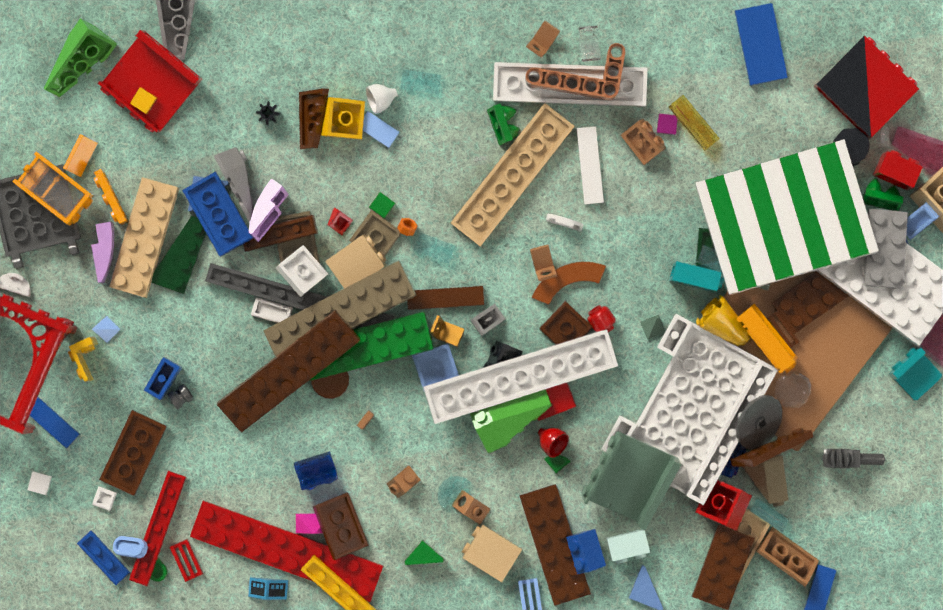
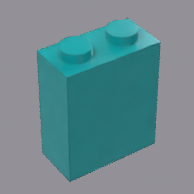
[669,261,724,293]

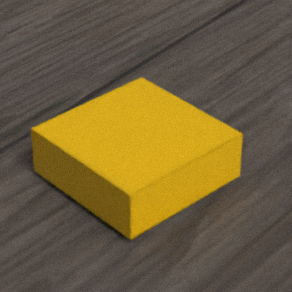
[130,87,157,114]

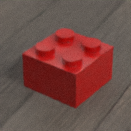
[873,150,923,191]
[695,480,752,531]

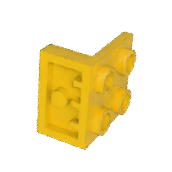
[68,337,98,382]

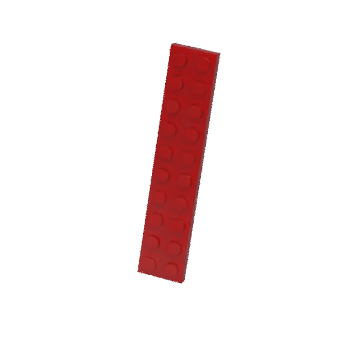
[190,500,384,602]

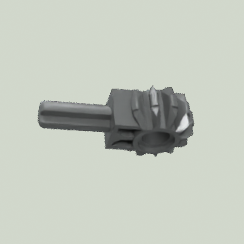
[822,449,885,468]

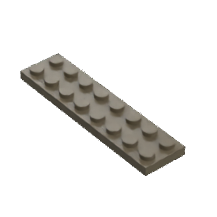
[263,261,417,357]

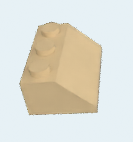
[910,167,943,233]

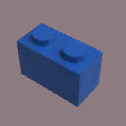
[144,357,182,400]
[566,529,606,574]

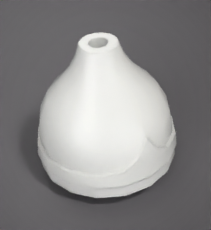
[366,84,397,114]

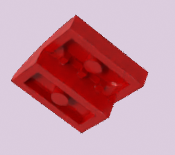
[537,382,577,421]

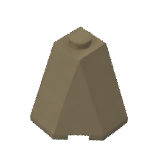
[742,455,789,507]

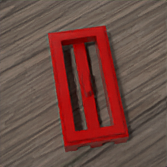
[170,539,203,582]

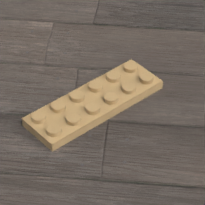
[109,177,179,298]

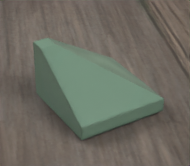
[640,314,665,340]

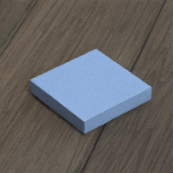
[412,343,459,390]

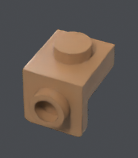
[387,465,421,498]

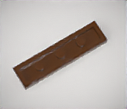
[243,215,318,252]
[407,286,484,310]

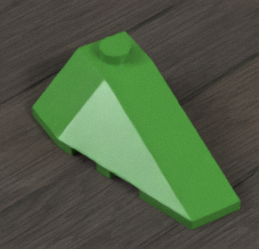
[44,18,117,97]
[470,389,552,453]

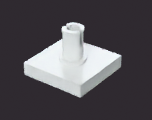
[276,245,328,297]

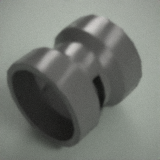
[168,384,194,410]

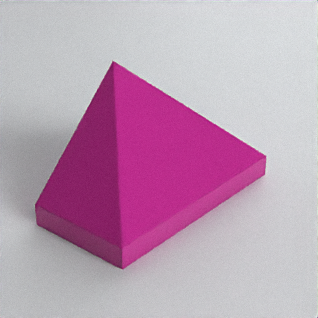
[296,513,323,534]

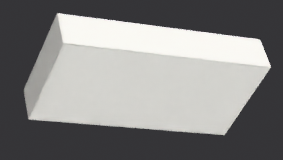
[251,297,293,323]

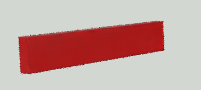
[129,471,186,587]

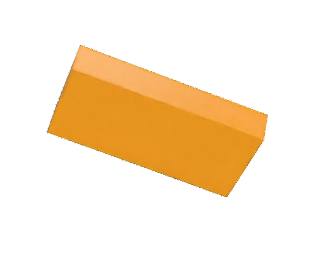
[63,134,98,177]

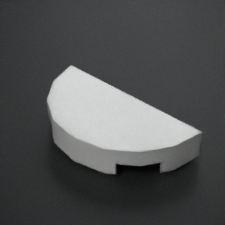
[546,214,584,231]
[0,273,31,297]

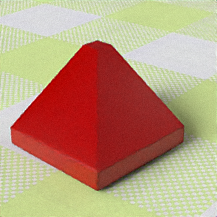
[328,208,353,236]

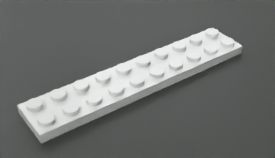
[423,329,618,424]

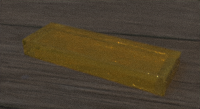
[669,95,720,151]

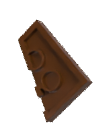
[299,88,329,150]

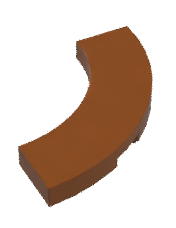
[531,262,606,305]

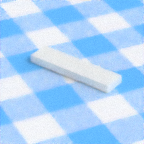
[577,126,604,205]

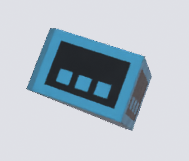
[248,577,288,600]

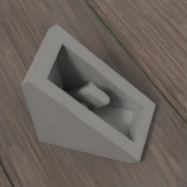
[470,304,505,336]

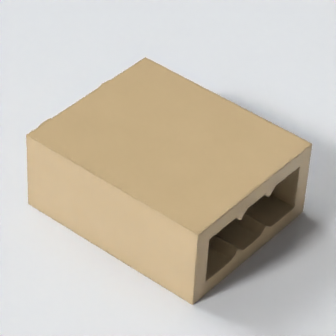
[325,234,387,288]
[462,525,522,582]

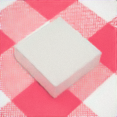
[27,471,52,495]
[92,486,117,511]

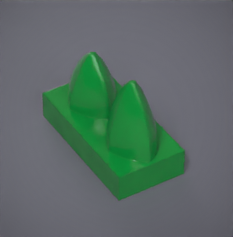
[487,104,520,146]
[862,178,904,211]

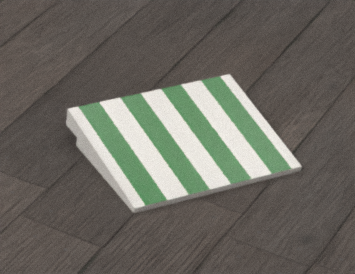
[696,140,879,295]

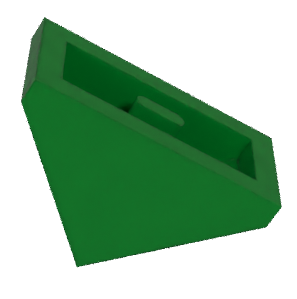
[405,540,444,565]

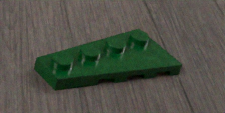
[151,216,206,294]

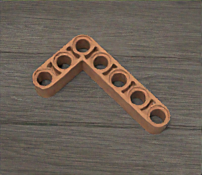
[525,43,625,100]

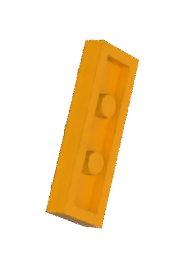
[93,169,129,225]

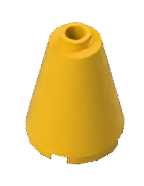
[696,295,750,346]

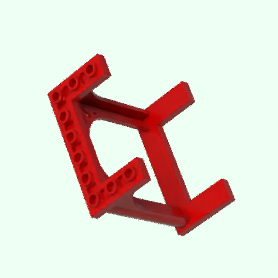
[0,294,77,434]

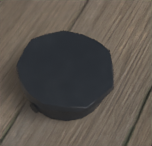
[833,128,870,167]

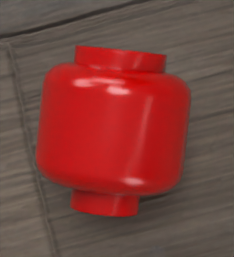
[587,305,616,333]

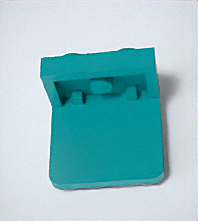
[889,347,942,400]

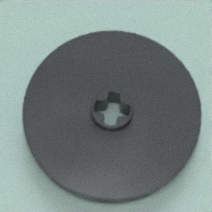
[736,395,782,450]

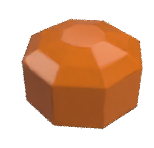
[397,218,418,236]

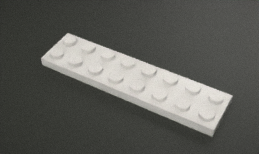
[493,62,647,107]

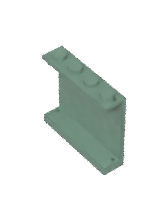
[582,431,681,530]

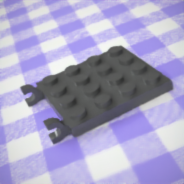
[0,164,82,269]

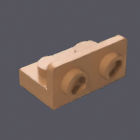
[621,119,666,165]

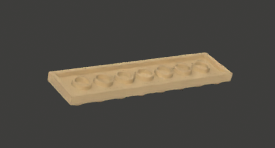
[450,103,575,247]

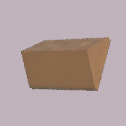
[756,527,819,586]

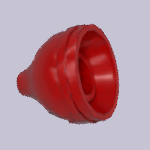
[538,428,569,457]

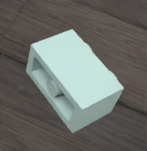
[606,529,650,564]

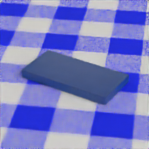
[734,3,788,86]
[182,171,253,257]

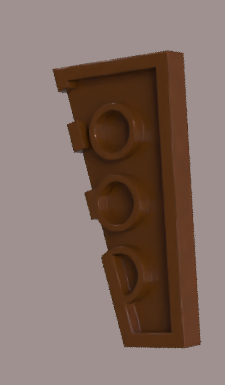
[730,428,814,467]

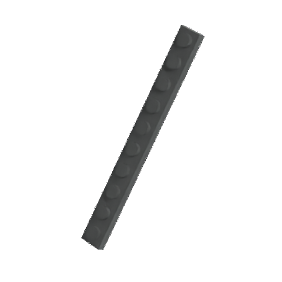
[205,263,395,327]

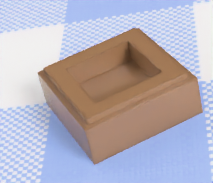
[357,410,374,429]

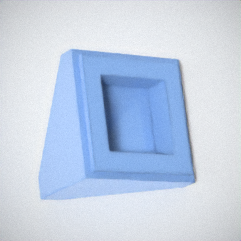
[92,316,121,343]

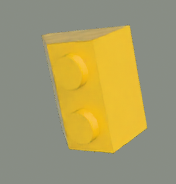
[320,97,365,139]

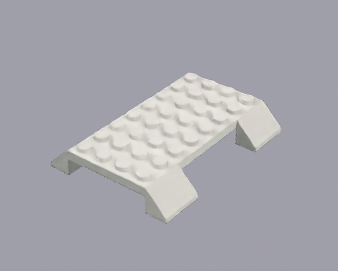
[601,314,778,505]

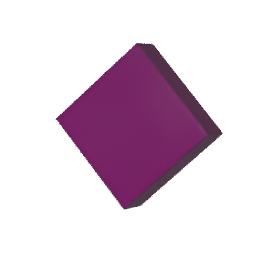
[657,113,678,135]

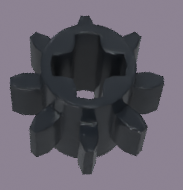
[256,101,280,126]

